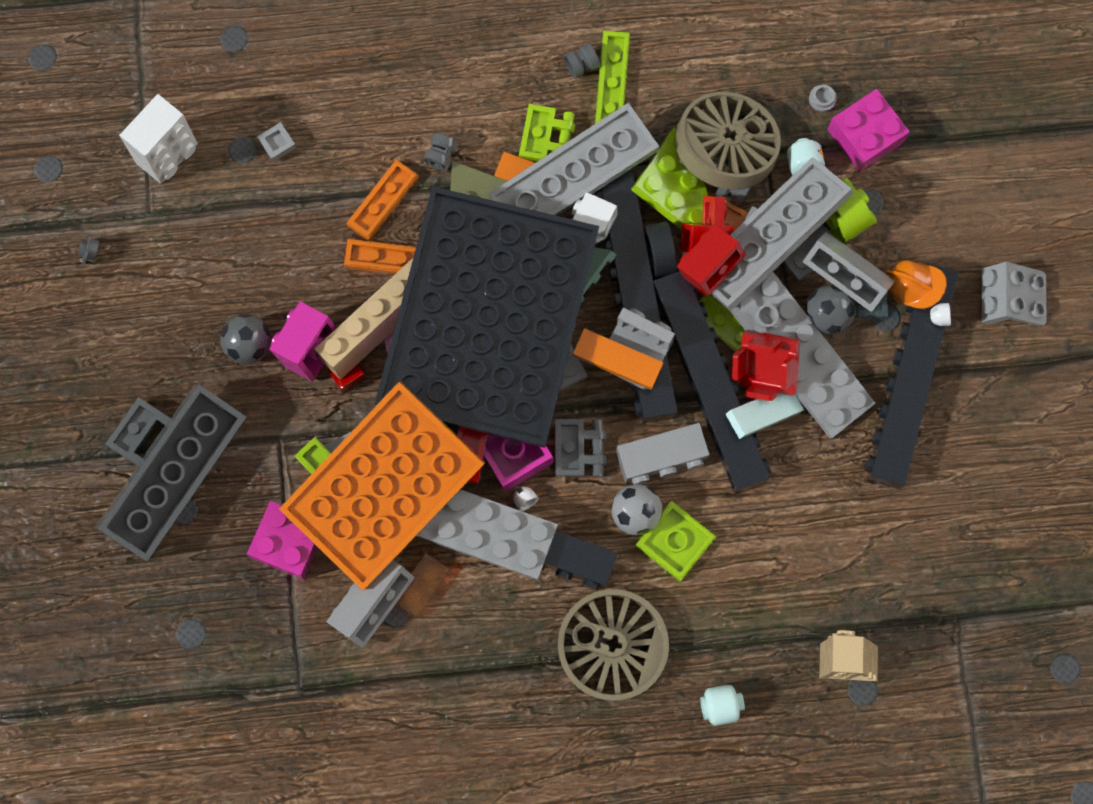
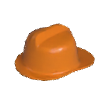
[885,261,947,309]

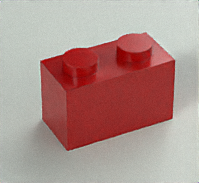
[677,225,746,297]

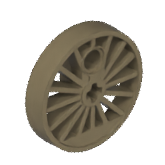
[675,92,781,189]
[558,589,669,701]

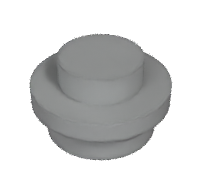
[809,85,837,112]

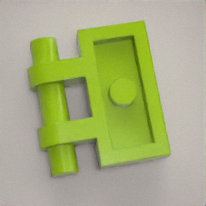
[519,104,576,162]

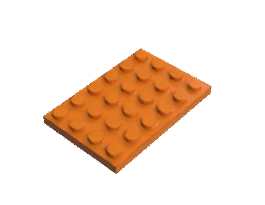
[279,382,485,591]

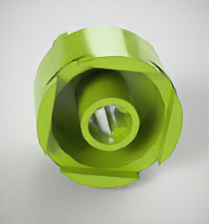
[825,177,877,244]

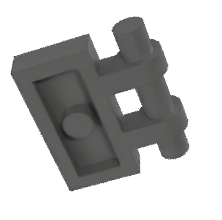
[555,419,607,477]

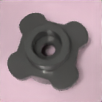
[78,234,99,265]

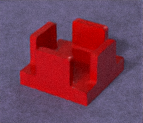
[732,330,800,401]

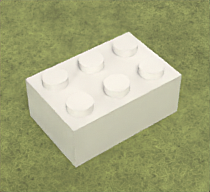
[119,94,198,184]

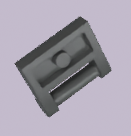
[106,397,171,466]

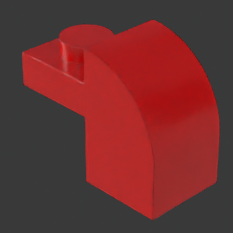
[680,195,734,253]

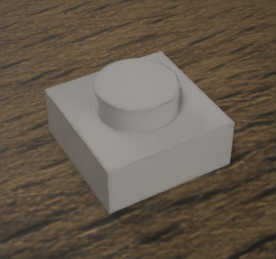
[257,122,296,162]

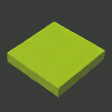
[635,501,716,582]

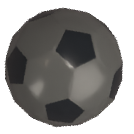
[805,285,856,334]
[220,314,271,364]

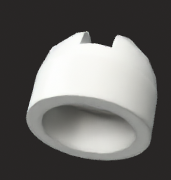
[930,303,951,326]
[513,486,539,511]

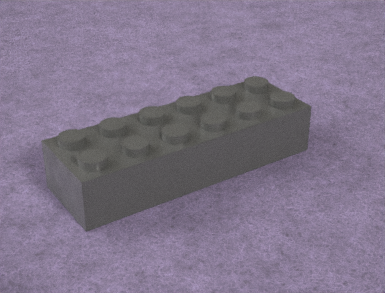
[95,384,246,561]

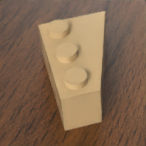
[819,630,878,682]

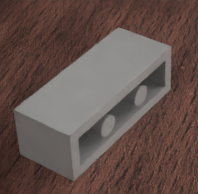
[803,231,895,312]
[616,423,709,485]
[326,561,415,649]

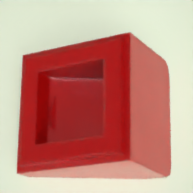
[327,364,366,393]

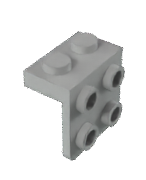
[982,262,1047,326]
[610,308,675,389]

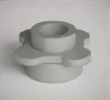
[749,301,782,333]

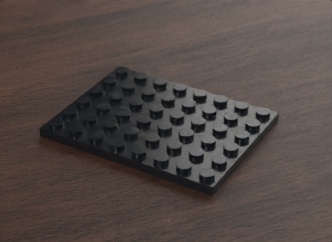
[374,186,599,448]

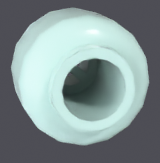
[787,138,825,175]
[700,685,745,726]

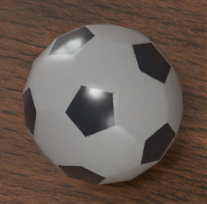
[611,484,663,535]

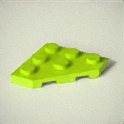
[631,128,708,229]

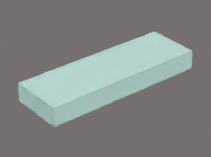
[726,394,804,439]

